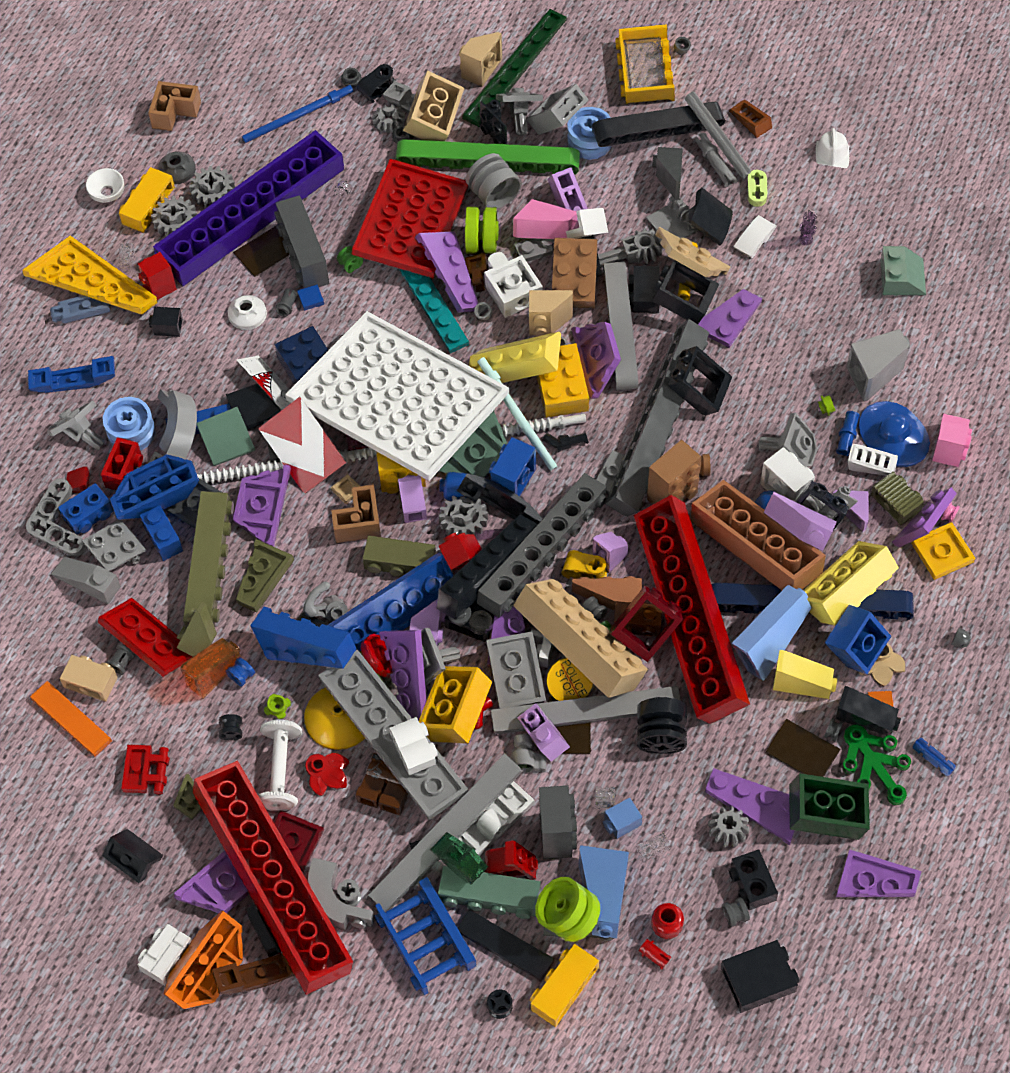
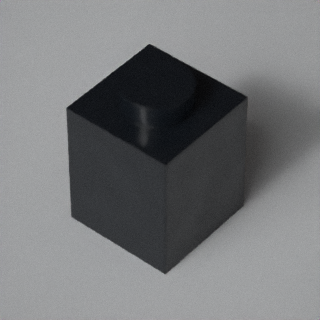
[149,307,183,337]

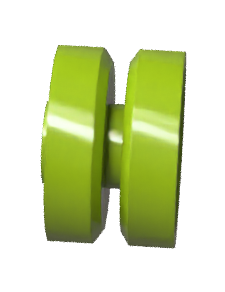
[465,207,499,254]
[535,877,600,942]

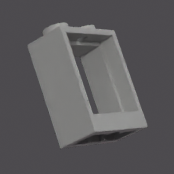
[526,84,588,135]

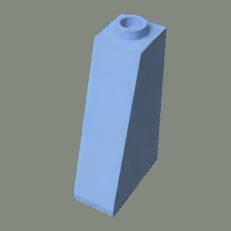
[732,585,812,681]

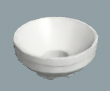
[86,168,124,203]
[228,295,267,330]

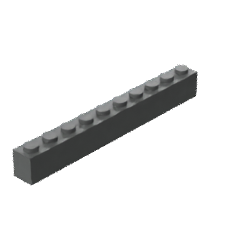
[605,319,710,517]

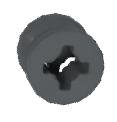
[581,596,607,621]
[722,897,750,927]

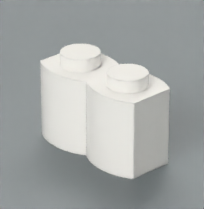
[390,717,438,775]

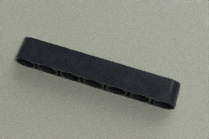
[591,101,726,147]

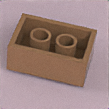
[552,238,597,308]
[647,439,701,505]

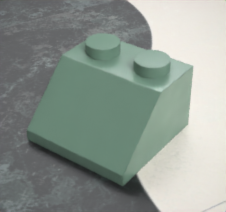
[880,246,926,295]

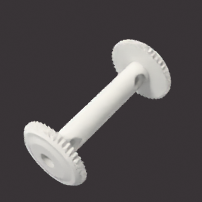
[258,720,302,811]

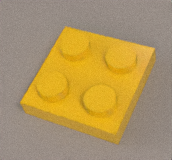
[911,522,975,580]

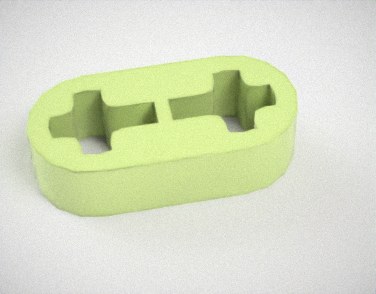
[747,170,767,207]

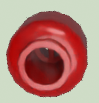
[651,903,684,939]

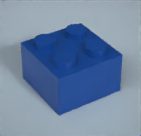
[489,437,536,496]
[825,605,891,674]

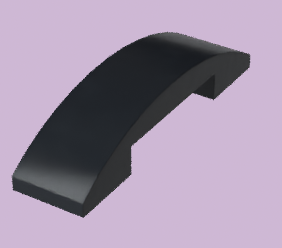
[457,474,542,524]

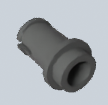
[276,289,297,317]

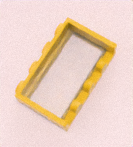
[615,24,675,104]

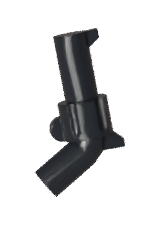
[543,433,589,452]

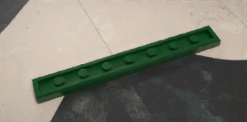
[462,9,567,127]

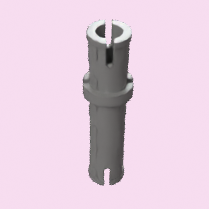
[694,133,737,187]

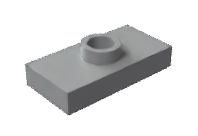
[596,450,625,495]

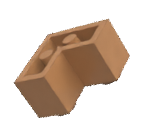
[148,81,201,131]
[331,485,381,543]

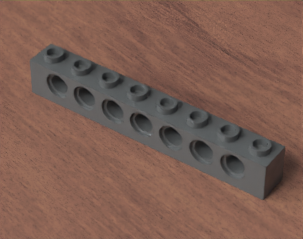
[477,473,607,618]

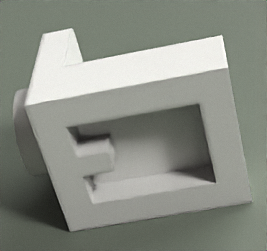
[531,630,554,668]

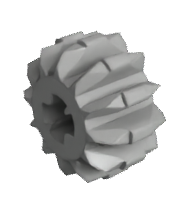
[708,806,750,848]

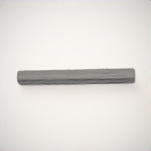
[685,92,751,178]

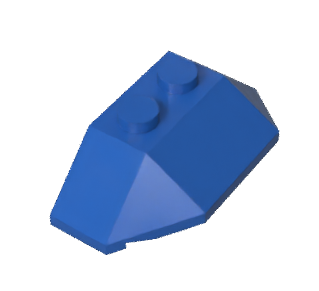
[110,454,199,520]

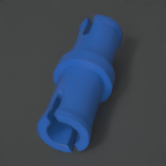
[836,411,860,456]

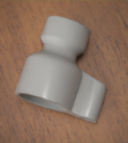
[511,734,546,773]

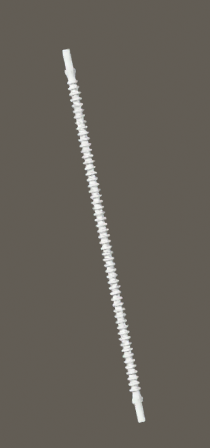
[197,414,586,484]

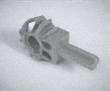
[598,227,663,267]

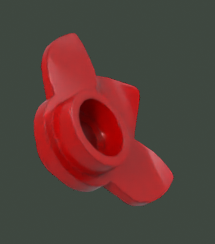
[305,753,349,796]

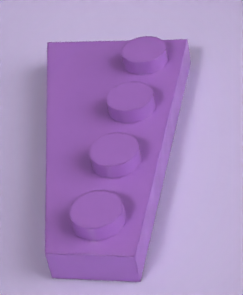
[415,232,478,313]

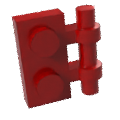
[121,744,170,795]

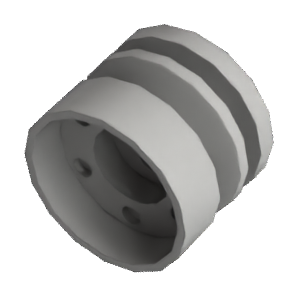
[466,153,522,209]

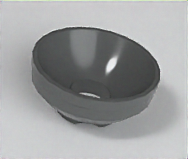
[158,151,196,184]

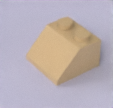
[459,32,502,87]
[529,290,573,337]

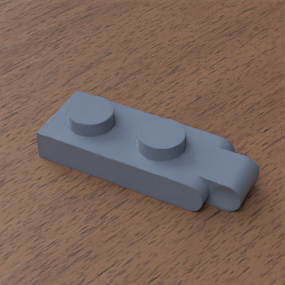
[50,295,110,323]

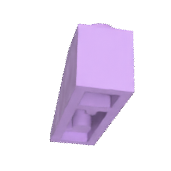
[547,168,588,221]
[764,492,836,551]

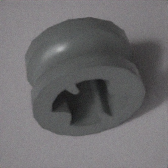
[824,718,843,742]

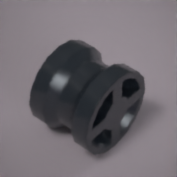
[219,714,243,740]
[487,989,513,1019]

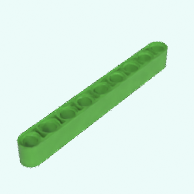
[395,140,580,175]

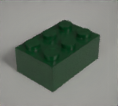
[789,773,870,840]

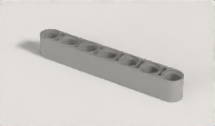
[603,262,638,391]

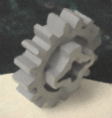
[189,166,235,208]
[151,196,197,236]
[439,496,488,536]

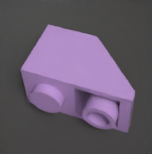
[398,475,427,523]
[410,599,446,646]
[517,703,570,762]

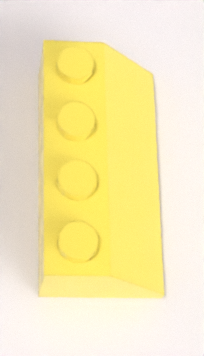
[469,332,561,383]
[803,541,899,626]

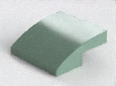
[197,407,255,466]

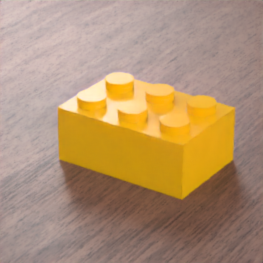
[536,343,589,418]
[419,666,492,744]

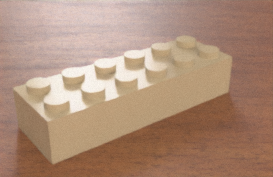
[513,579,648,698]

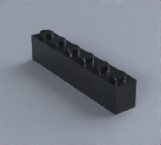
[437,514,538,620]

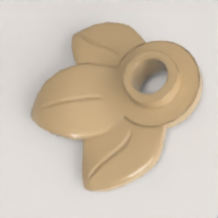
[859,643,905,686]

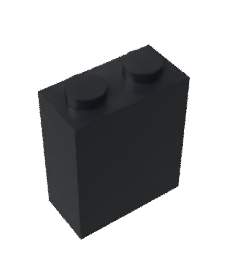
[721,940,800,1013]

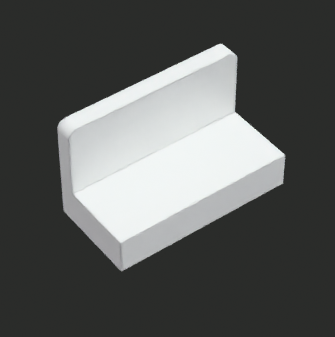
[566,208,608,239]

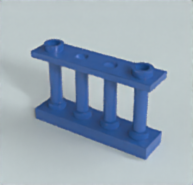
[374,877,476,996]

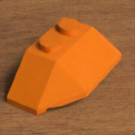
[163,911,243,1009]

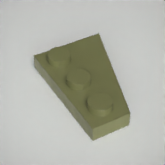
[236,539,294,613]

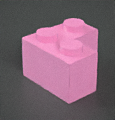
[932,414,972,467]

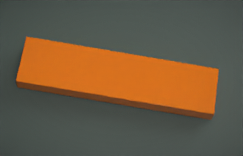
[30,681,112,757]

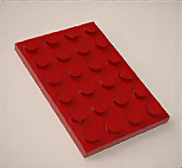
[352,159,469,278]

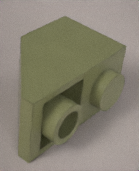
[177,602,217,661]

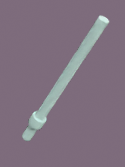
[477,357,558,471]

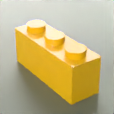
[119,167,175,233]
[530,944,599,1027]

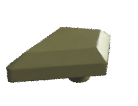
[173,774,202,820]

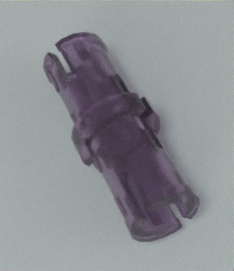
[799,210,817,246]

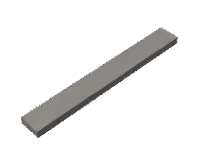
[491,686,680,735]
[368,753,523,912]

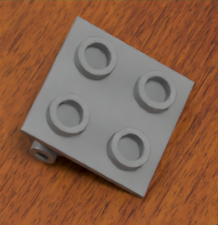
[646,196,699,238]
[82,520,146,571]

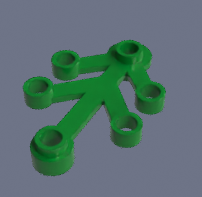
[842,725,911,805]

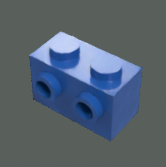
[58,483,114,535]

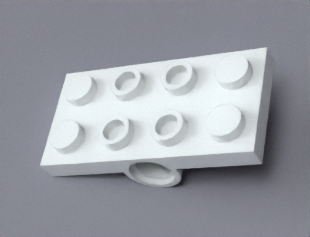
[447,781,535,869]

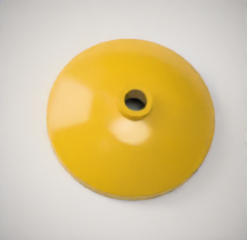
[304,687,365,750]

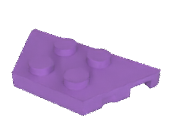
[571,322,621,399]
[233,465,291,547]
[174,850,249,913]

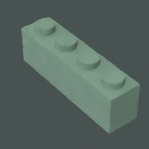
[438,866,541,919]

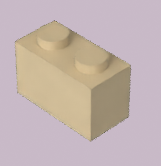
[60,655,118,702]

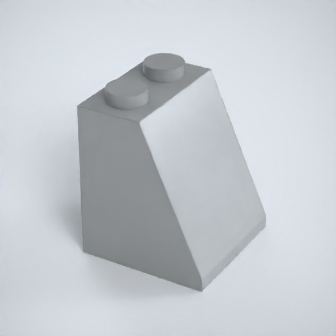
[847,329,910,402]

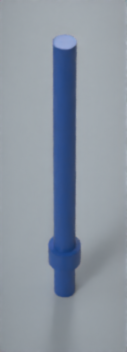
[242,85,353,143]

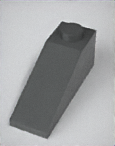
[652,147,683,200]

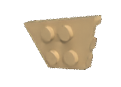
[655,227,731,277]

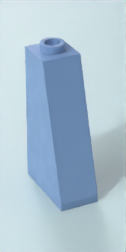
[578,845,629,938]

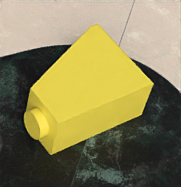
[773,650,837,699]

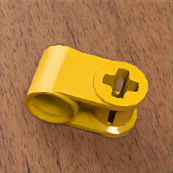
[561,550,607,579]

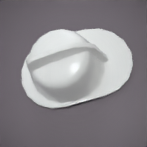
[816,128,849,168]

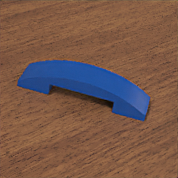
[28,356,115,393]

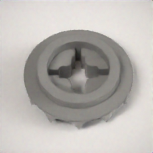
[373,104,405,133]

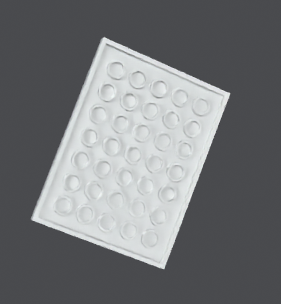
[285,311,509,481]

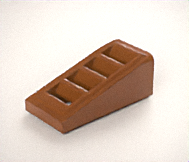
[729,99,772,138]

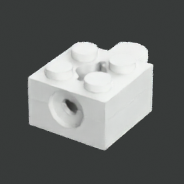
[484,252,543,318]
[760,447,825,512]

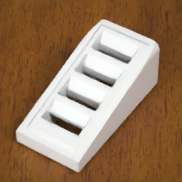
[848,444,898,476]

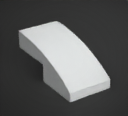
[733,215,777,258]

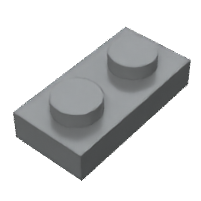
[514,238,554,262]

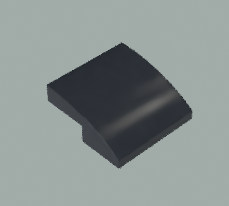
[688,187,733,246]
[226,383,281,429]

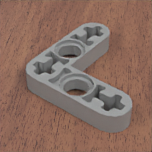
[26,478,86,557]

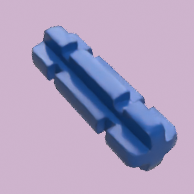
[913,738,956,776]

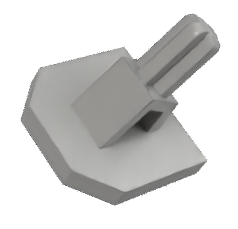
[496,88,543,136]
[47,400,105,450]
[759,412,818,467]
[421,628,460,685]

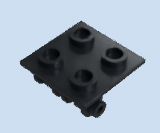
[479,99,508,144]

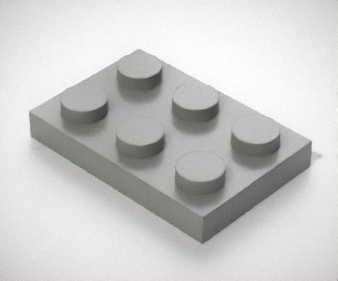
[486,631,546,709]

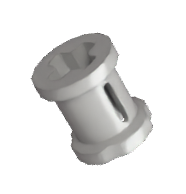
[337,879,361,906]

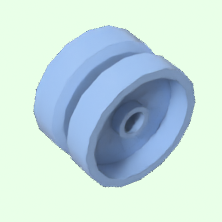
[567,107,611,160]
[103,397,156,451]

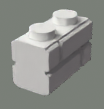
[138,924,192,986]

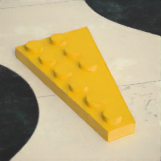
[22,236,158,315]

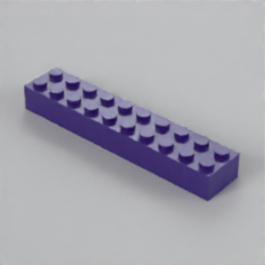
[153,130,344,286]

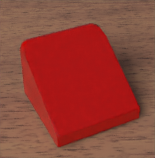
[66,466,90,493]

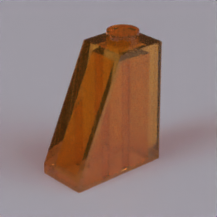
[180,638,241,699]

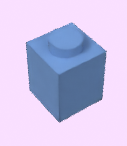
[603,798,642,839]

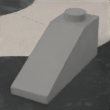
[51,557,121,604]

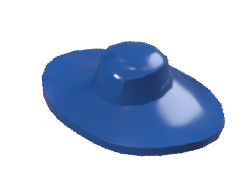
[859,401,930,467]

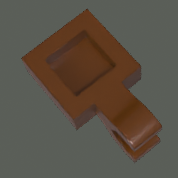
[465,253,488,292]

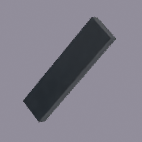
[458,909,554,982]

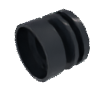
[637,697,687,754]

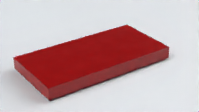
[98,598,194,677]

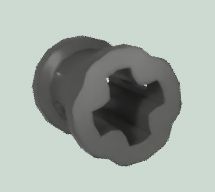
[106,644,136,675]

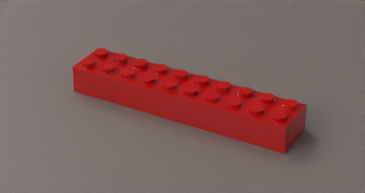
[634,495,750,724]
[193,760,353,995]

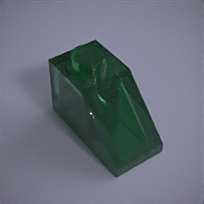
[430,832,488,885]

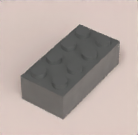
[274,195,330,288]

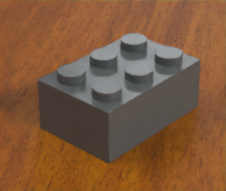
[539,785,577,860]

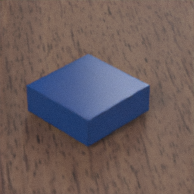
[297,284,324,311]

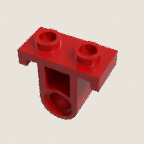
[484,840,538,880]

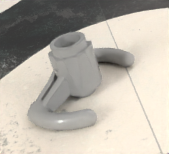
[303,581,348,622]

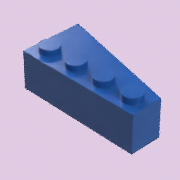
[250,606,357,669]

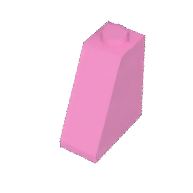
[513,199,579,239]

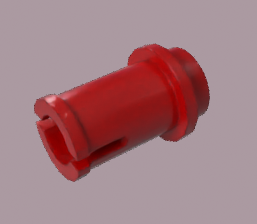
[638,939,671,969]

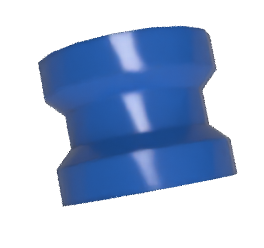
[225,657,255,687]

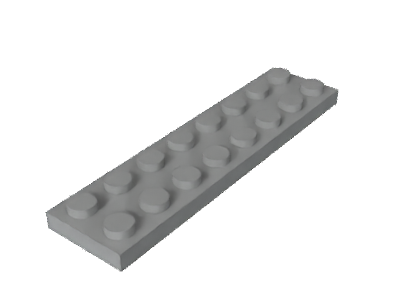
[318,650,468,820]

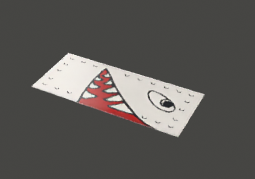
[237,355,291,410]

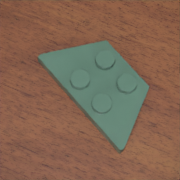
[438,410,508,478]

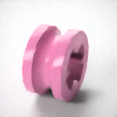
[941,502,960,523]

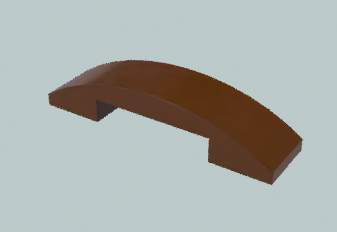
[211,953,295,994]

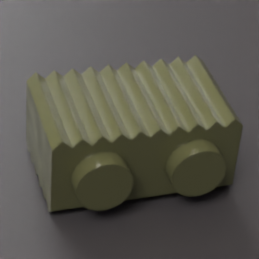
[871,472,924,526]

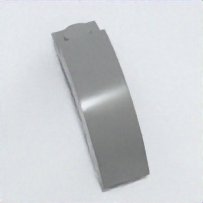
[157,390,197,459]
[308,858,375,931]

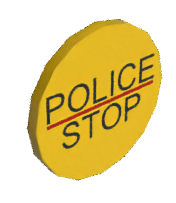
[546,658,593,701]

